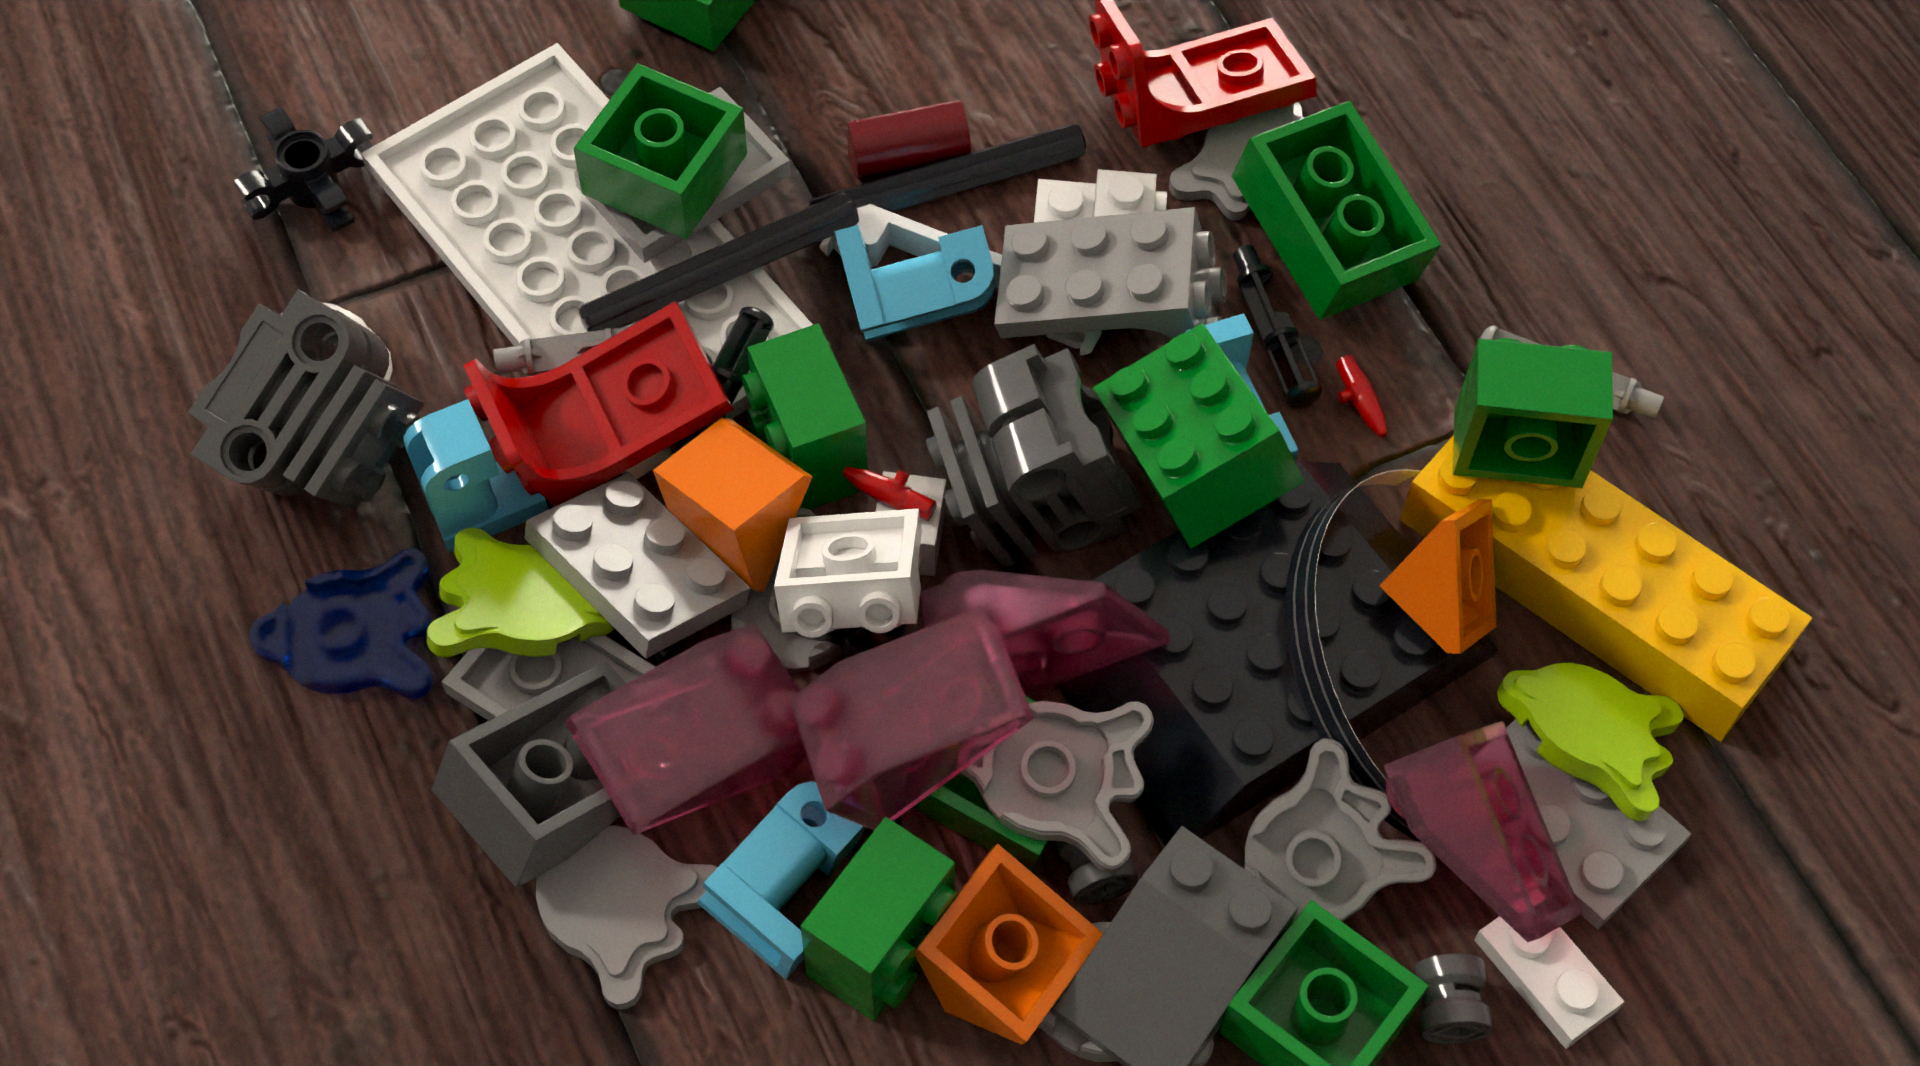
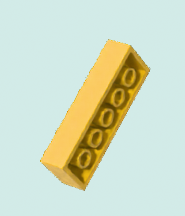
[1400,435,1812,742]

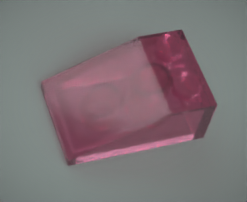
[920,569,1171,696]
[789,606,1034,830]
[565,623,825,835]
[1383,721,1582,942]

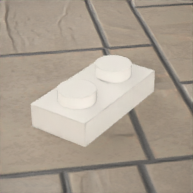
[1474,894,1625,1049]

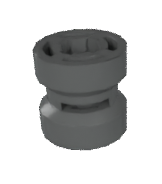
[1054,814,1139,905]
[1414,953,1493,1044]

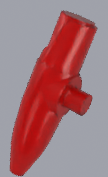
[1335,355,1387,438]
[842,467,937,521]

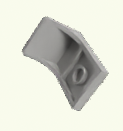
[994,207,1227,338]

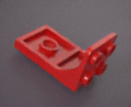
[1089,0,1317,148]
[464,301,734,507]

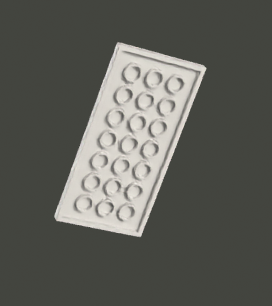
[361,43,830,480]

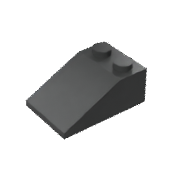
[431,661,691,888]
[1053,826,1298,1066]

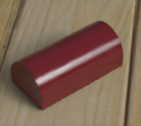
[848,100,971,179]

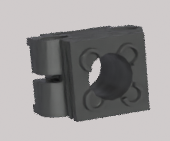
[188,289,425,509]
[926,344,1143,568]

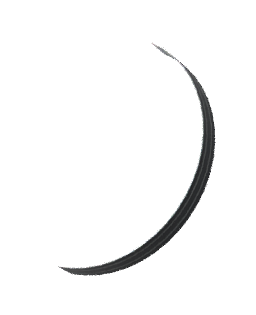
[1285,469,1460,847]

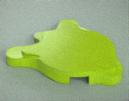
[427,528,615,657]
[1497,663,1684,821]

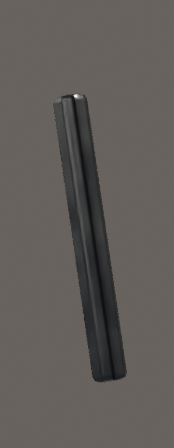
[809,123,1086,212]
[579,192,859,332]

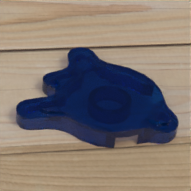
[249,548,433,699]

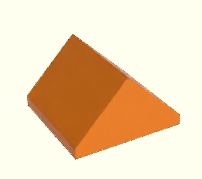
[653,418,813,592]
[1379,499,1497,654]
[915,844,1103,1045]

